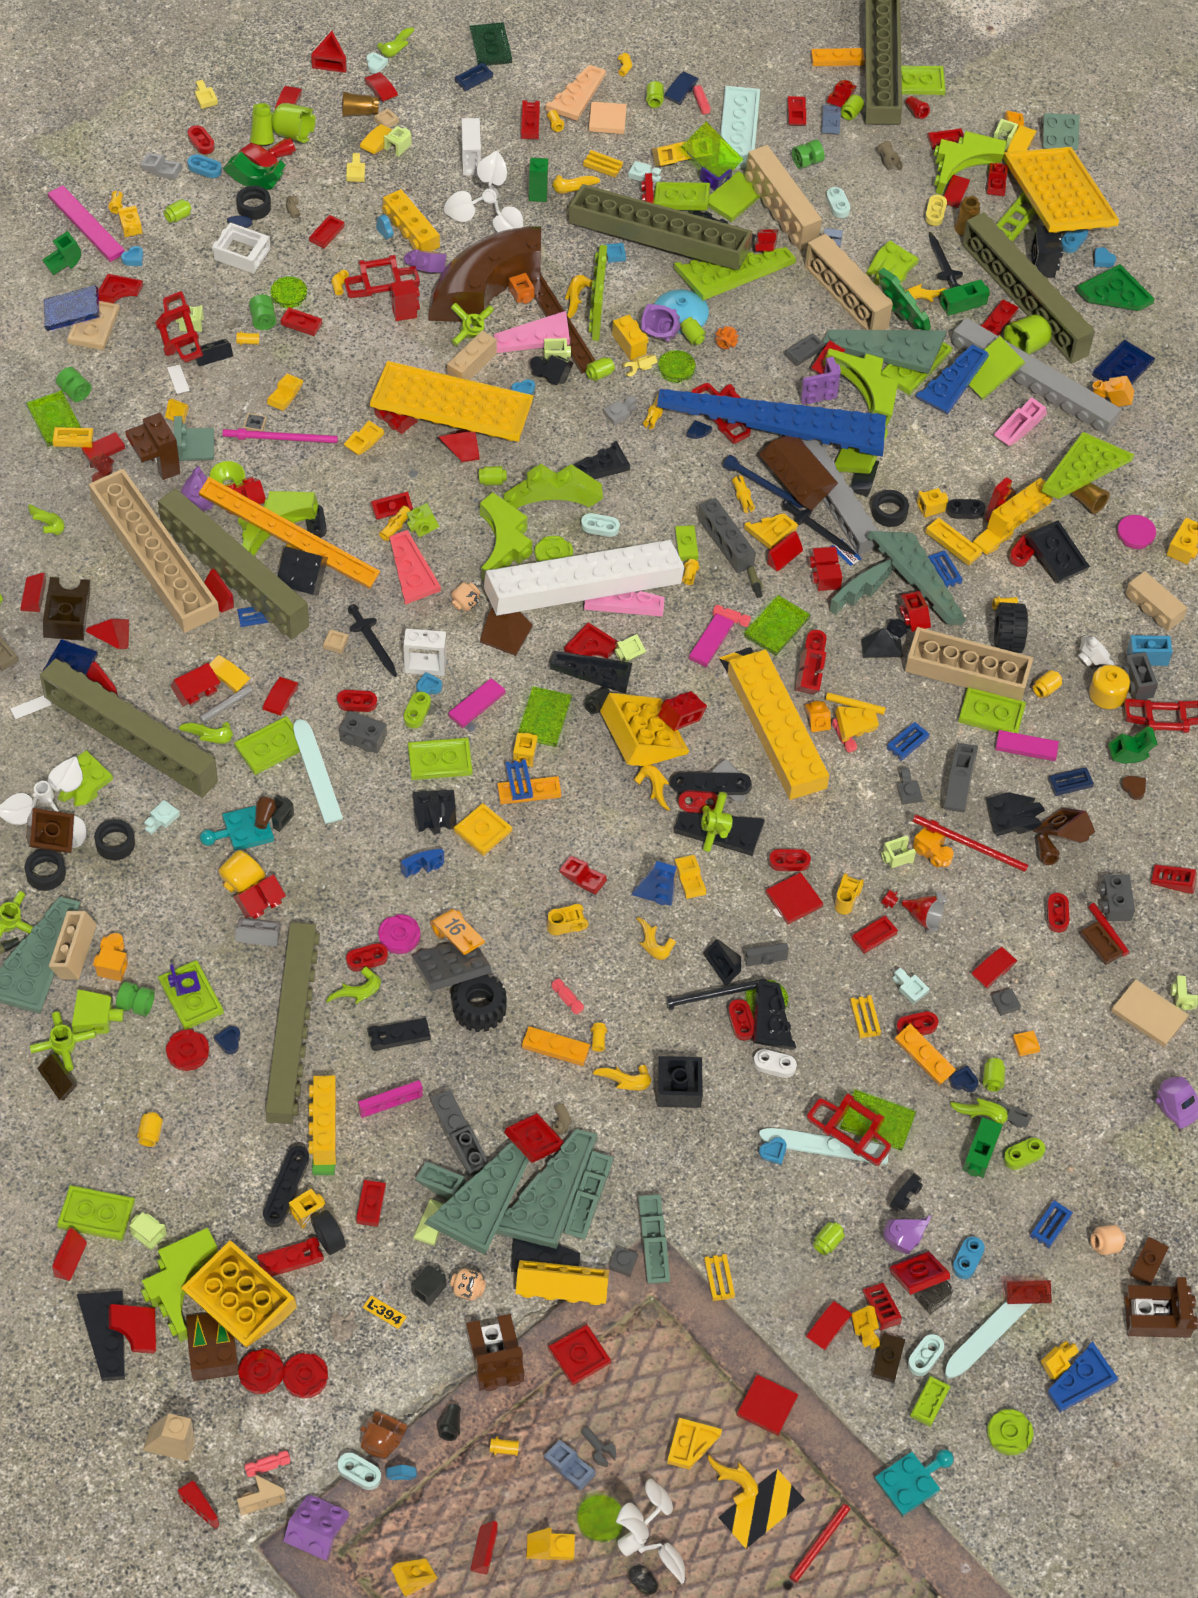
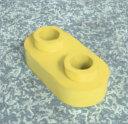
[925,195,947,226]

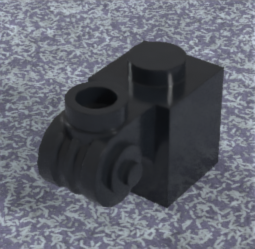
[530,355,574,385]

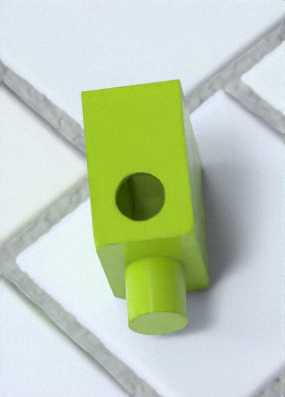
[72,989,124,1034]

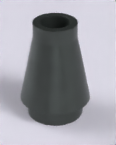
[584,687,611,714]
[437,1404,461,1441]

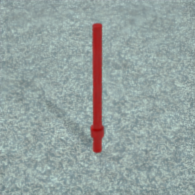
[912,814,1028,872]

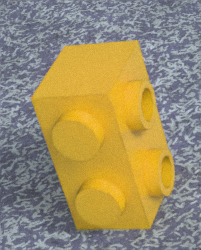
[612,314,649,361]
[1167,518,1198,565]

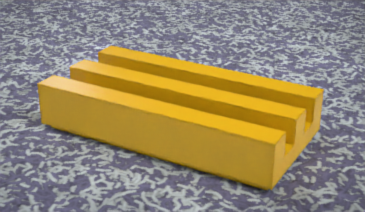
[583,150,623,178]
[53,427,94,448]
[850,995,881,1039]
[704,1254,735,1301]

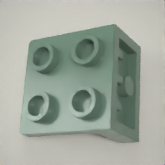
[1041,113,1080,150]
[174,416,214,461]

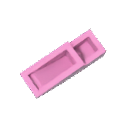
[994,397,1047,446]

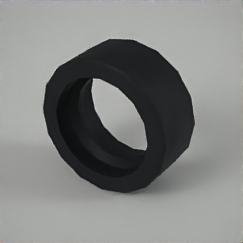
[236,186,271,220]
[871,490,909,527]
[94,819,135,861]
[24,849,66,891]
[311,1209,346,1255]

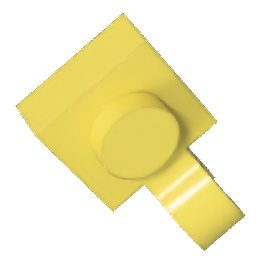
[195,80,218,109]
[346,153,365,182]
[622,354,658,376]

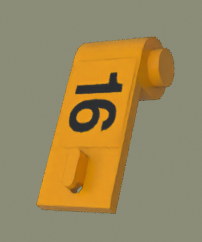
[430,909,485,955]

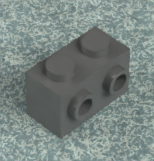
[1122,652,1158,700]
[339,711,387,754]
[1099,875,1135,921]

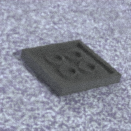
[412,943,492,991]

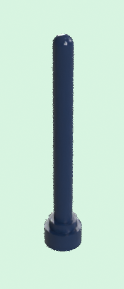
[723,454,804,509]

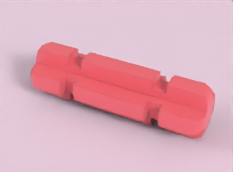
[693,85,711,115]
[713,605,751,627]
[832,718,857,753]
[551,978,584,1015]
[244,1450,290,1477]

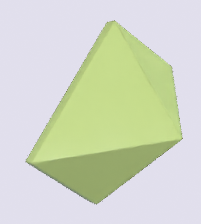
[414,1199,444,1246]

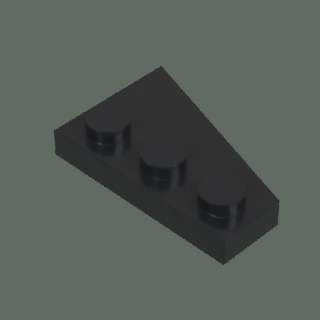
[573,441,630,479]
[753,980,796,1050]
[511,1238,580,1272]

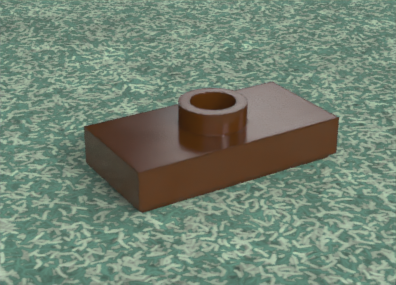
[1080,921,1123,966]
[1130,1237,1169,1286]

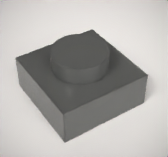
[991,988,1021,1016]
[609,1247,638,1277]

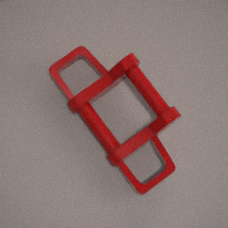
[344,255,420,298]
[155,291,203,363]
[691,383,751,444]
[1124,699,1198,733]
[807,1093,891,1166]

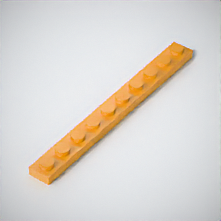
[199,477,380,589]

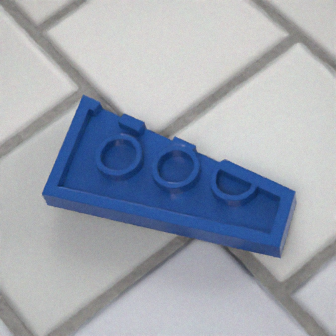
[916,344,989,415]

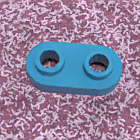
[187,154,222,178]
[1060,229,1089,253]
[952,1237,985,1279]

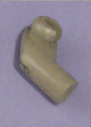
[286,195,301,219]
[552,1104,572,1135]

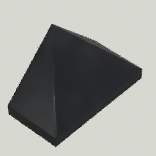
[861,628,903,658]
[703,939,741,985]

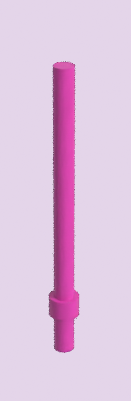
[222,428,338,443]

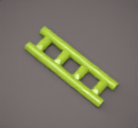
[996,191,1037,241]

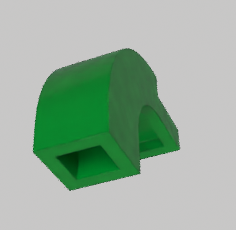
[223,151,286,190]

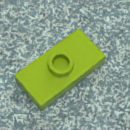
[675,525,699,561]
[910,1376,951,1427]

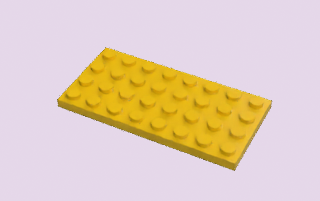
[1003,147,1119,233]
[370,361,534,442]

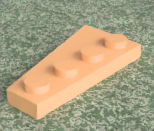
[545,65,606,121]

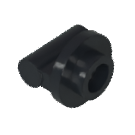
[887,619,910,638]

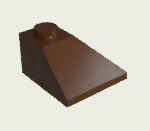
[480,607,533,656]
[1033,807,1096,843]
[26,808,74,853]

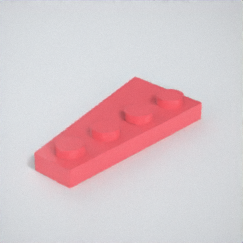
[390,530,441,605]

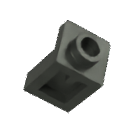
[271,795,294,832]

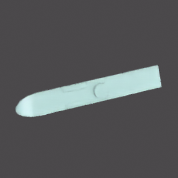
[294,719,343,824]
[759,1128,889,1165]
[945,1283,1040,1379]

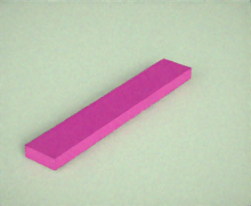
[48,185,125,262]

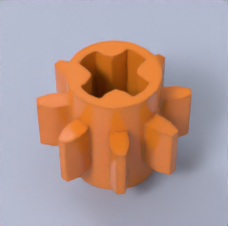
[715,326,739,349]

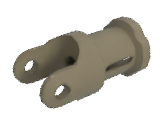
[877,141,903,170]

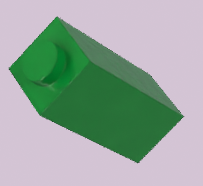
[529,157,549,202]
[940,279,990,316]
[963,1117,1003,1178]

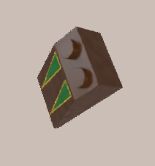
[186,1313,239,1381]

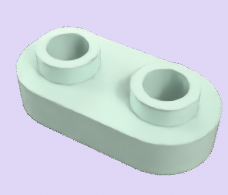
[826,187,850,218]
[581,513,620,537]
[908,1334,944,1376]
[338,1453,381,1490]

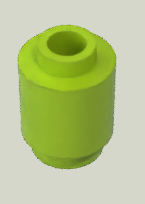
[646,81,664,108]
[841,95,865,120]
[163,199,192,223]
[680,317,706,345]
[586,357,615,381]
[479,466,507,486]
[983,1058,1006,1092]
[813,1222,845,1256]

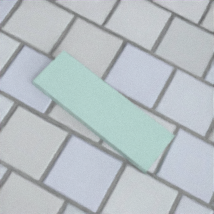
[717,86,760,169]

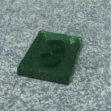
[470,22,512,66]

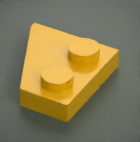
[744,513,798,550]
[835,706,879,742]
[667,1418,722,1470]

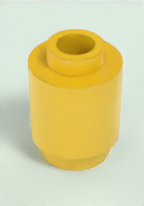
[1032,670,1062,698]
[137,1112,163,1147]

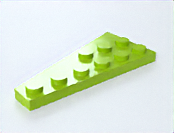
[589,245,607,341]
[674,247,796,301]
[1041,432,1135,499]

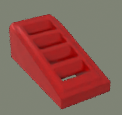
[1151,865,1197,894]
[862,1283,902,1331]
[178,1480,219,1529]

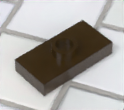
[37,1053,77,1101]
[872,1333,905,1383]

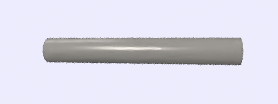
[199,685,253,723]

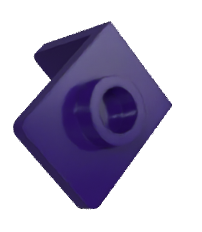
[699,167,732,191]
[167,964,201,996]

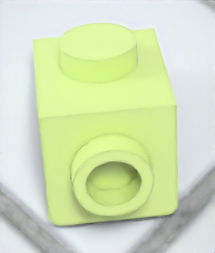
[614,634,646,662]
[1170,976,1198,1010]

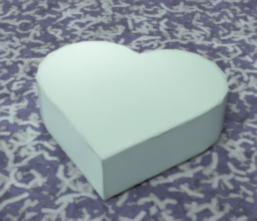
[367,53,388,73]

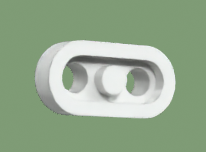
[753,1049,797,1078]

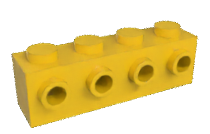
[382,189,440,251]
[987,478,1053,539]
[309,1075,336,1165]
[515,1260,609,1305]

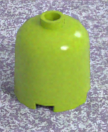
[272,103,316,143]
[1004,315,1052,355]

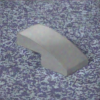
[140,153,183,180]

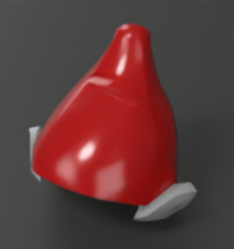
[902,891,947,934]

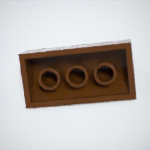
[759,436,838,510]

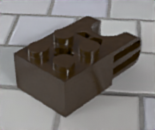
[43,577,90,641]

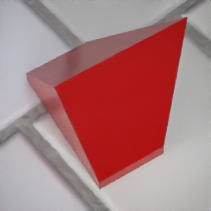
[311,31,347,73]
[439,429,480,463]
[85,619,129,649]

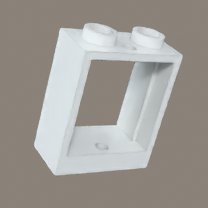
[462,118,481,175]
[212,223,270,274]
[404,629,446,676]

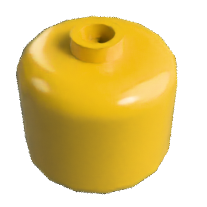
[1089,665,1130,710]
[218,850,266,894]

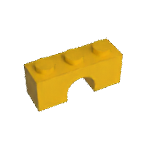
[652,137,711,166]

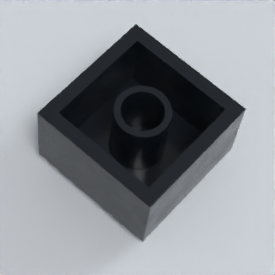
[1030,225,1063,278]
[278,546,328,595]
[657,1056,703,1108]

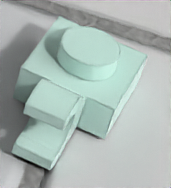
[628,161,661,183]
[144,800,180,834]
[892,968,930,1005]

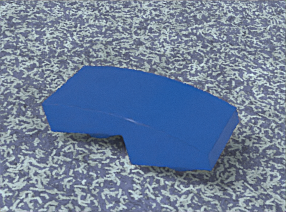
[401,849,445,878]

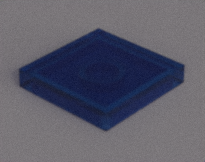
[43,639,98,676]

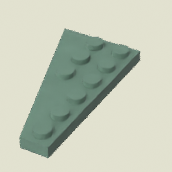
[823,330,947,374]
[867,531,966,625]
[0,896,80,1014]
[495,1129,598,1249]
[424,1142,529,1255]

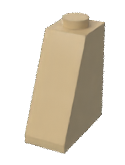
[143,1413,195,1461]

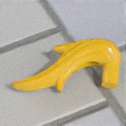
[552,175,600,194]
[565,275,593,319]
[905,284,946,302]
[633,765,670,811]
[636,917,676,960]
[593,1065,652,1091]
[708,1455,758,1505]

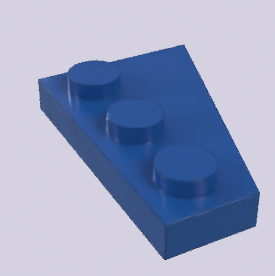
[631,861,677,906]
[1047,1341,1118,1412]

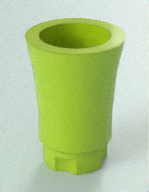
[250,103,275,145]

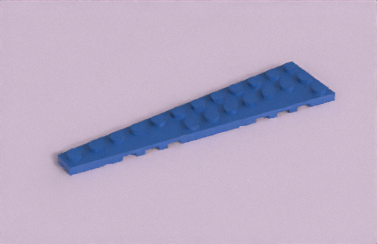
[657,389,886,457]

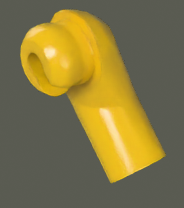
[618,53,633,77]
[331,269,349,296]

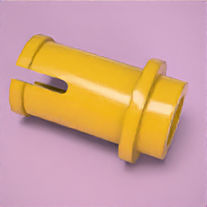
[547,110,564,132]
[108,191,123,214]
[236,331,259,346]
[682,559,700,585]
[992,596,1018,610]
[591,1023,608,1052]
[490,1436,519,1456]

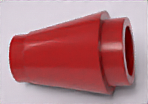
[906,96,930,119]
[268,138,296,158]

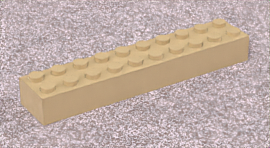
[89,469,219,633]

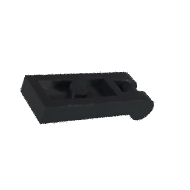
[367,1018,431,1051]

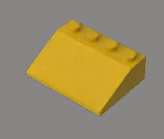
[600,693,689,766]
[181,1240,297,1348]

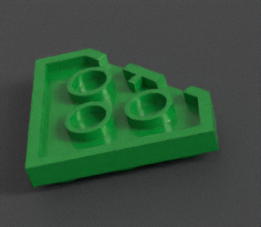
[1077,264,1155,311]
[878,267,931,330]

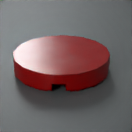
[166,1029,210,1071]
[238,1348,285,1394]
[283,1353,328,1399]

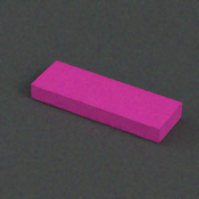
[689,613,734,667]
[448,678,506,729]
[995,730,1059,761]
[358,1080,423,1118]

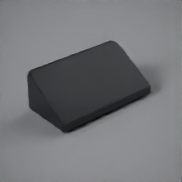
[191,338,233,366]
[851,461,879,497]

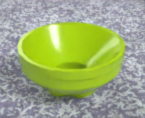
[210,461,245,485]

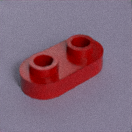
[188,125,215,154]
[1009,534,1035,567]
[805,630,827,652]
[337,690,378,712]
[679,790,718,813]
[769,849,811,871]
[1047,893,1070,933]
[346,943,388,972]
[728,999,754,1041]
[896,1011,939,1036]

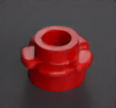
[880,890,899,909]

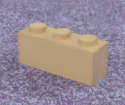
[447,331,497,380]
[1125,571,1188,631]
[49,911,97,980]

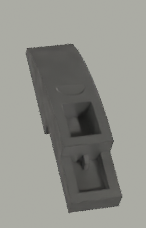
[944,743,978,813]
[430,1089,489,1175]

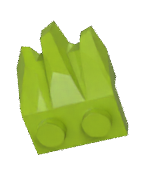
[866,240,919,285]
[58,750,113,806]

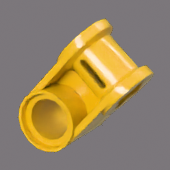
[834,873,865,915]
[547,904,589,936]

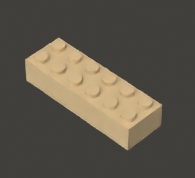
[745,145,822,251]
[805,233,893,330]
[905,627,1034,701]

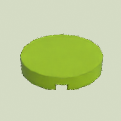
[535,535,573,562]
[987,1409,1034,1456]

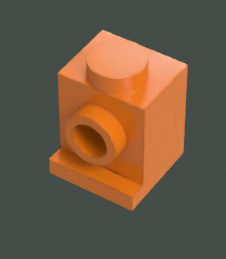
[509,273,535,304]

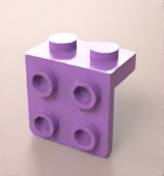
[800,357,841,404]
[283,1495,349,1561]

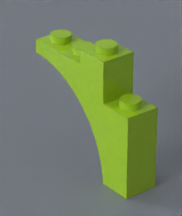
[933,131,1007,195]
[823,349,898,426]
[503,464,603,509]
[238,491,318,557]
[480,492,532,581]
[140,1228,218,1342]

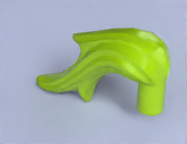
[377,27,414,58]
[28,504,65,535]
[178,722,233,744]
[326,966,381,1004]
[951,1098,1008,1124]

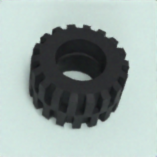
[994,602,1028,653]
[453,974,507,1032]

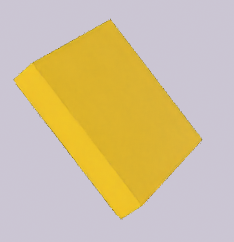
[454,803,512,856]

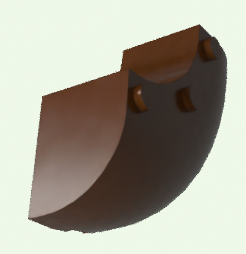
[428,226,541,322]

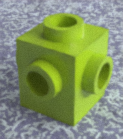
[406,503,440,537]

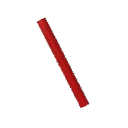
[789,1504,850,1583]

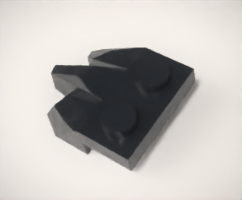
[413,789,457,835]
[987,792,1046,836]

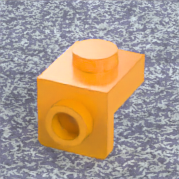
[805,701,831,732]

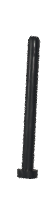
[666,978,767,1011]

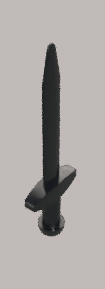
[928,232,963,288]
[782,500,856,555]
[348,604,397,677]

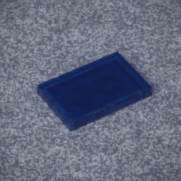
[43,285,100,331]
[1092,340,1155,385]

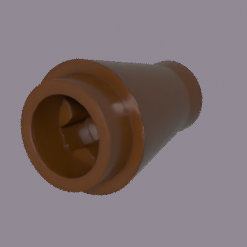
[254,797,276,829]
[1037,834,1060,865]

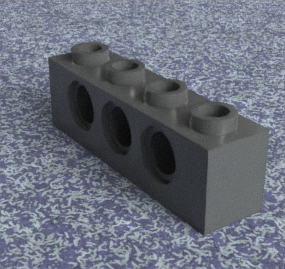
[698,497,756,573]

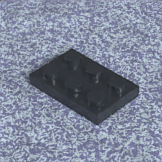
[1026,520,1090,584]

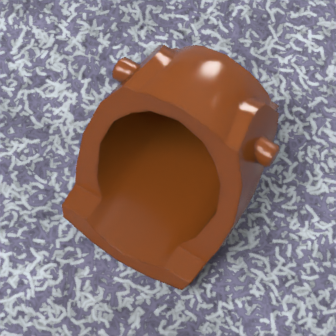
[360,1411,407,1459]

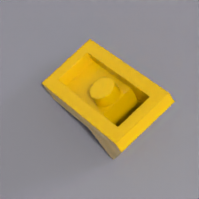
[526,1528,575,1561]
[391,1558,437,1597]

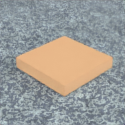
[589,102,627,134]

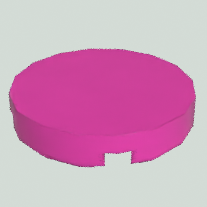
[1117,515,1156,549]
[378,914,421,954]

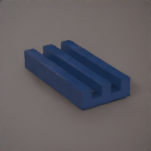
[455,63,493,91]
[1048,767,1094,796]

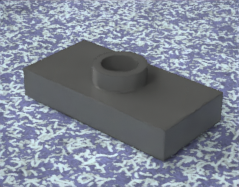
[785,333,825,366]
[744,943,789,967]

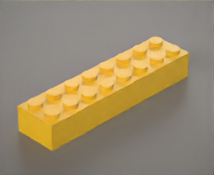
[727,649,829,800]

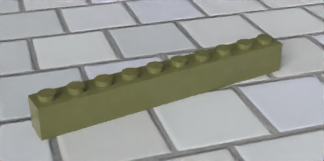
[265,923,320,1124]

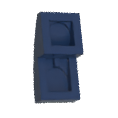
[664,71,699,105]

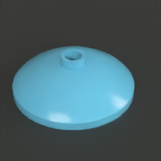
[654,289,709,334]

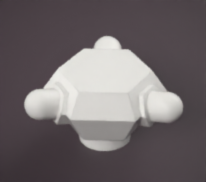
[1078,636,1114,667]

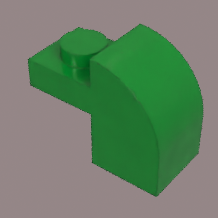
[42,231,81,275]
[1108,726,1158,764]

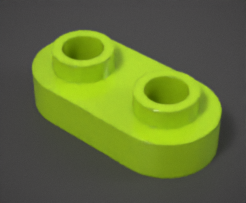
[404,692,431,728]
[1004,1138,1045,1170]

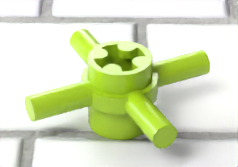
[451,303,494,346]
[701,792,732,852]
[0,891,33,938]
[29,1012,96,1072]

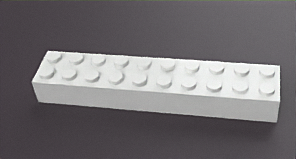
[484,540,684,616]

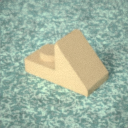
[237,1475,286,1516]

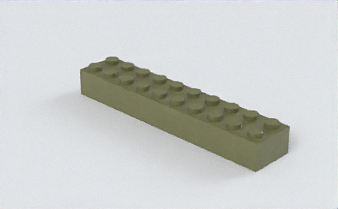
[865,0,902,124]
[569,184,752,270]
[962,212,1095,364]
[158,488,309,640]
[40,659,218,798]

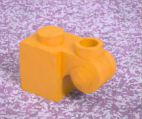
[1092,376,1134,407]
[912,827,954,868]
[93,933,128,982]

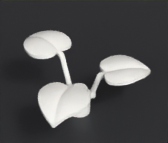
[444,151,524,232]
[0,757,87,848]
[616,1479,685,1585]

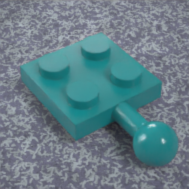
[200,806,274,852]
[874,1449,954,1517]

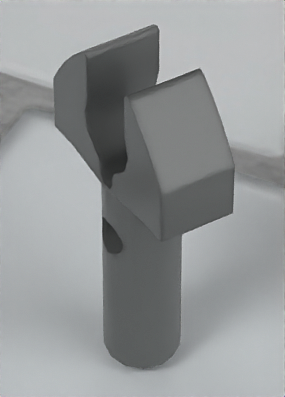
[581,1427,616,1467]

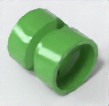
[792,139,825,169]
[249,294,277,330]
[56,367,92,402]
[116,981,155,1017]

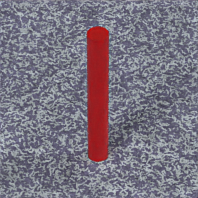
[1088,903,1130,957]

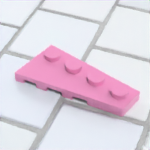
[494,311,570,353]
[584,591,665,617]

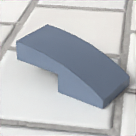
[822,105,841,134]
[824,228,843,248]
[544,1440,596,1491]

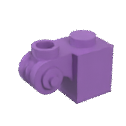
[404,249,446,273]

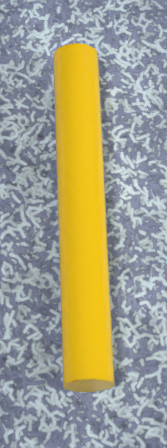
[826,692,886,715]

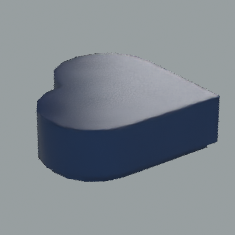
[214,1026,241,1055]
[950,1065,978,1093]

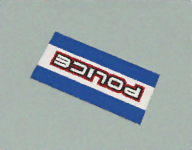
[830,539,862,566]

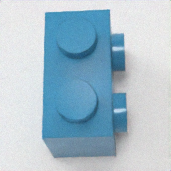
[1127,635,1173,666]

